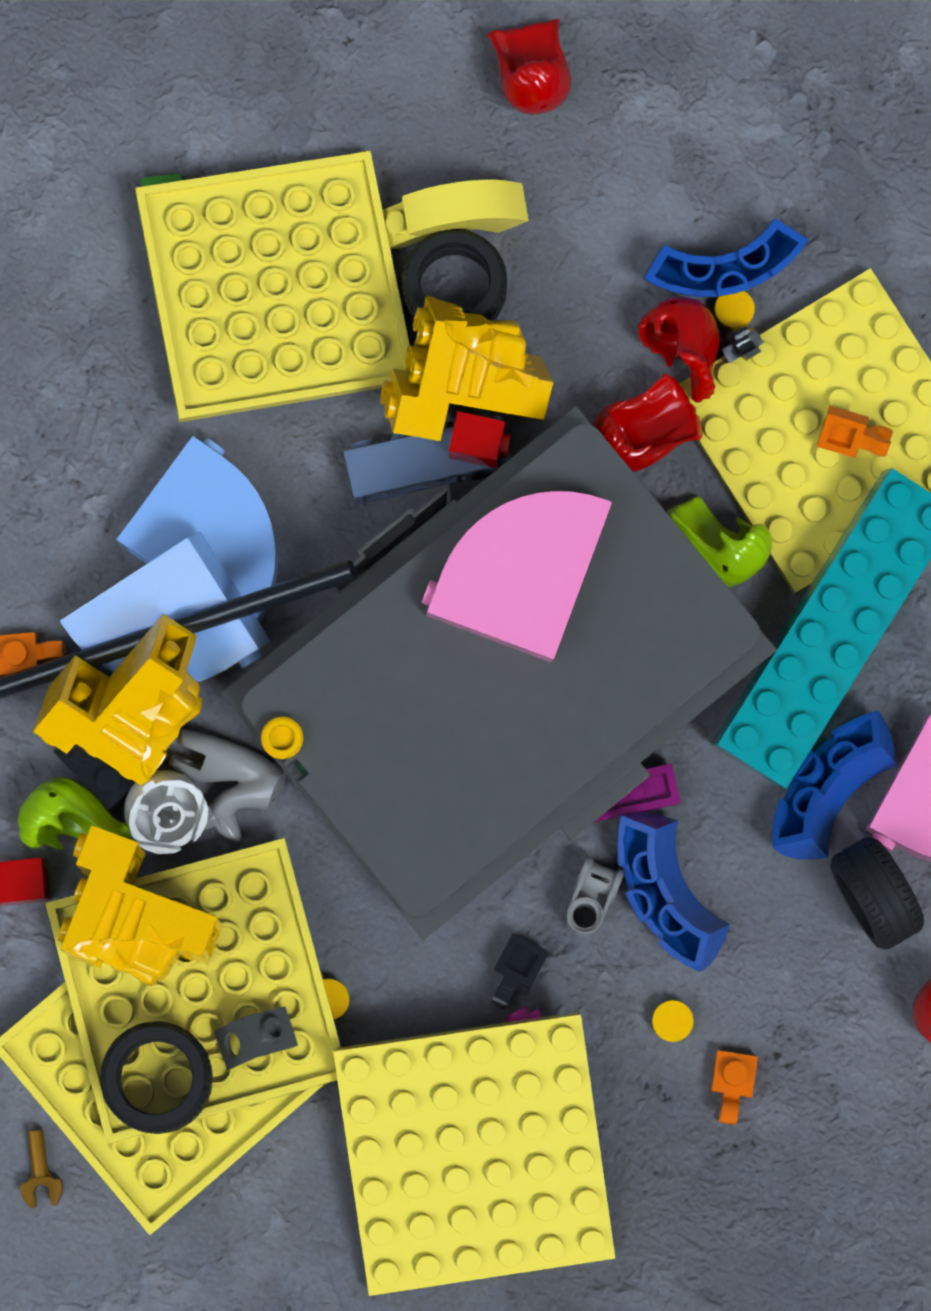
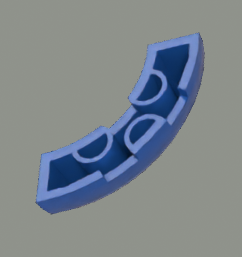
[643,219,809,297]
[772,710,898,860]
[617,812,730,972]

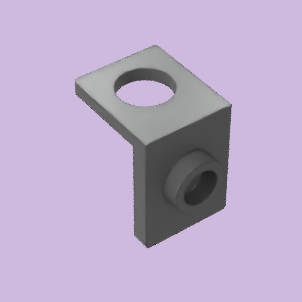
[215,1007,298,1070]

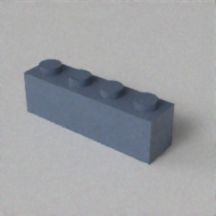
[344,413,511,505]

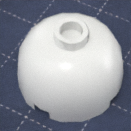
[124,770,208,854]

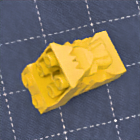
[380,296,553,441]
[33,614,203,785]
[58,825,223,987]

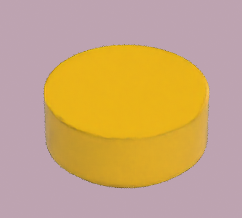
[714,291,755,330]
[261,717,303,760]
[323,979,350,1020]
[652,1000,694,1042]

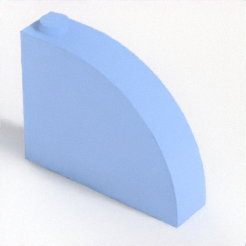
[116,436,278,624]
[60,531,270,682]

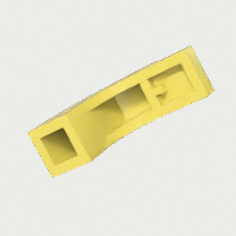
[383,180,529,250]

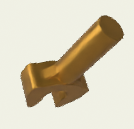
[20,1130,64,1209]

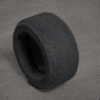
[402,229,507,321]
[830,837,924,950]
[100,1021,213,1134]

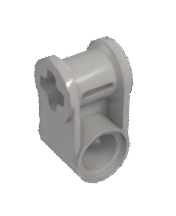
[565,855,625,938]

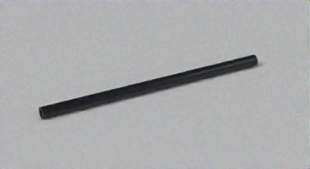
[0,560,357,699]

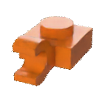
[817,405,893,458]
[0,632,67,677]
[710,1050,758,1125]

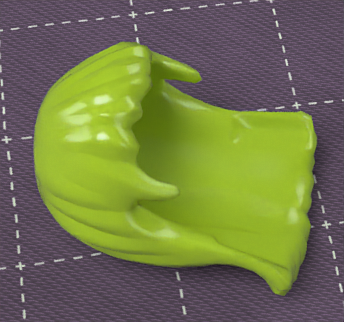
[666,496,772,587]
[18,777,133,850]

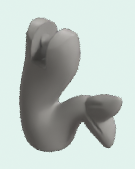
[168,729,287,842]

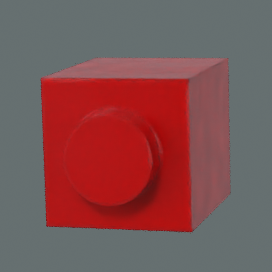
[449,411,511,468]
[0,858,50,906]

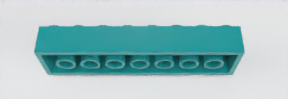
[711,468,931,788]

